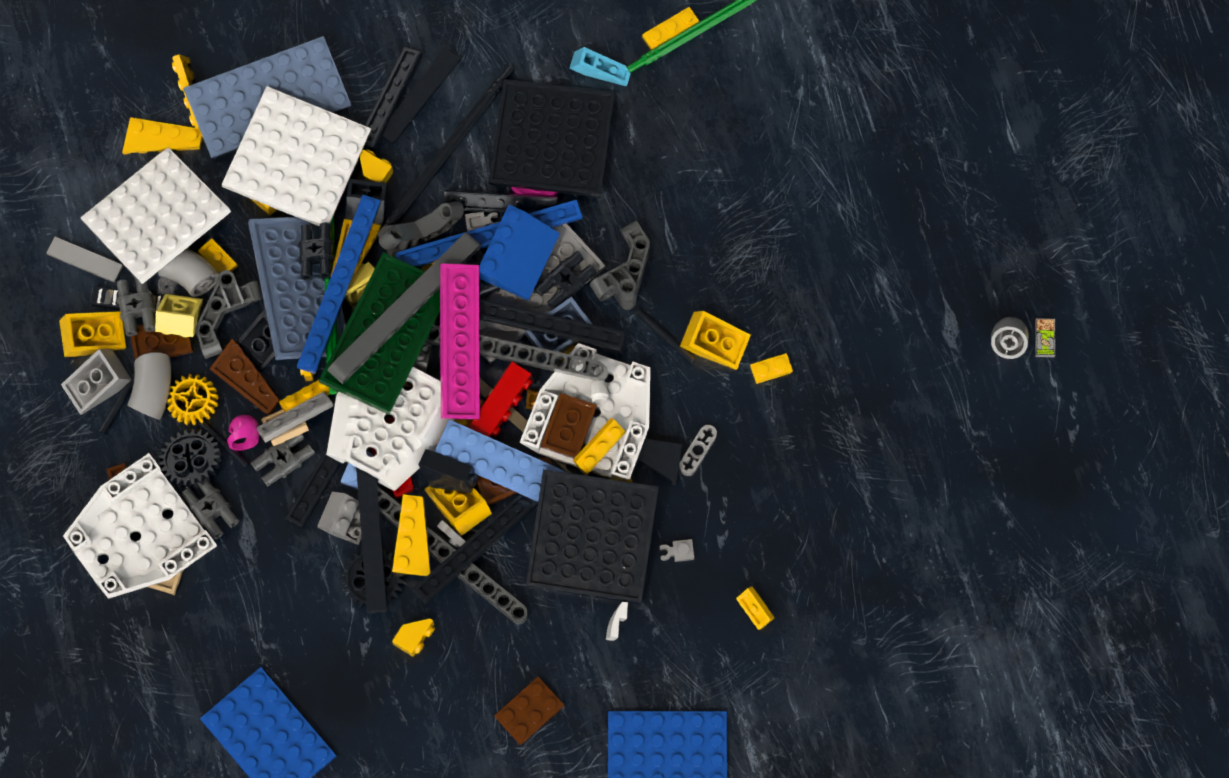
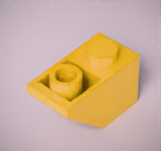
[360,149,393,183]
[392,619,435,657]

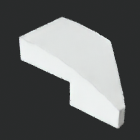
[606,602,628,641]

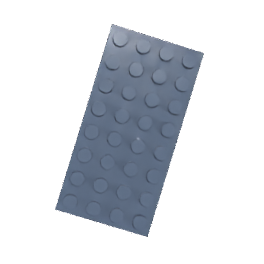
[183,36,351,159]
[248,217,346,360]

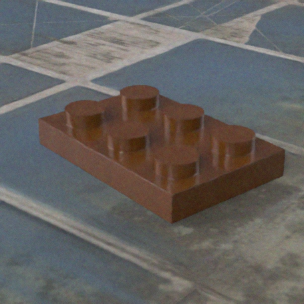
[130,322,193,360]
[541,393,597,459]
[494,677,564,746]

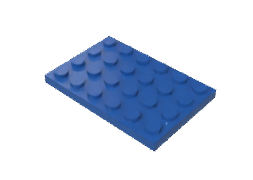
[200,667,337,778]
[608,711,727,778]

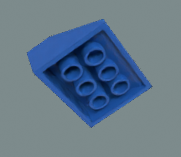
[479,205,560,301]

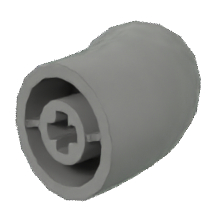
[158,248,219,297]
[991,317,1029,359]
[127,353,171,420]

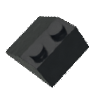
[237,309,275,372]

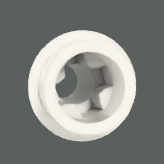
[590,380,609,405]

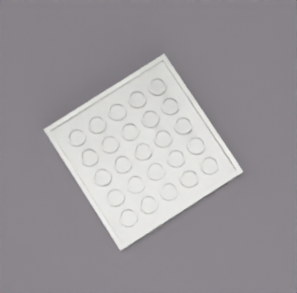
[222,86,371,226]
[81,148,231,284]

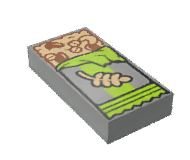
[1035,318,1055,357]

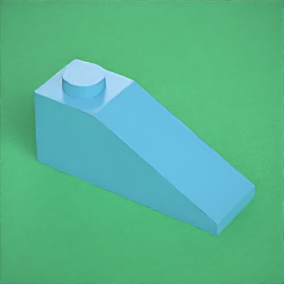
[569,47,631,86]

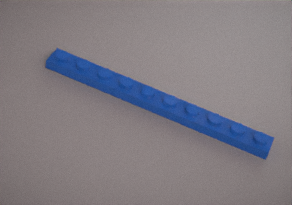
[297,195,381,374]
[395,200,582,268]

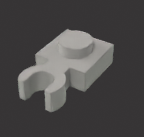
[465,212,498,232]
[438,520,466,549]
[659,539,694,562]

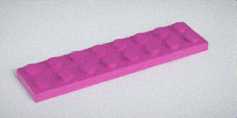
[440,264,480,419]

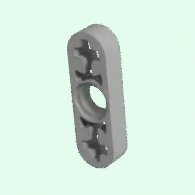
[679,425,717,476]

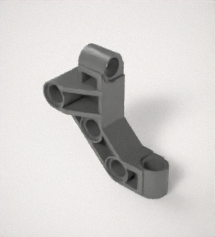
[377,202,464,258]
[590,221,650,310]
[196,270,263,359]

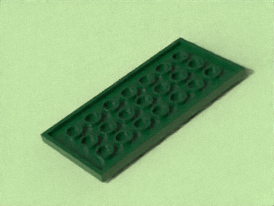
[319,252,440,415]

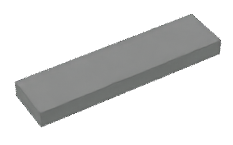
[47,237,124,283]
[257,392,333,443]

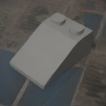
[61,349,132,415]

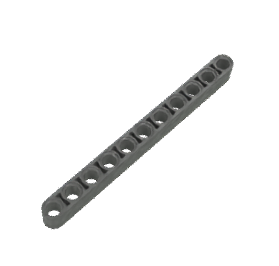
[328,232,482,384]
[425,325,608,381]
[378,487,528,624]

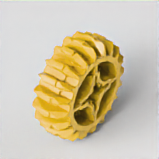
[167,374,219,425]

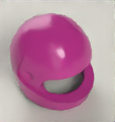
[227,414,260,451]

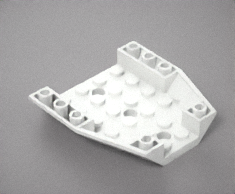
[520,343,650,480]
[326,367,455,491]
[63,453,217,599]

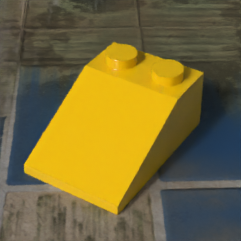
[680,311,751,370]
[59,312,126,357]
[424,486,492,536]

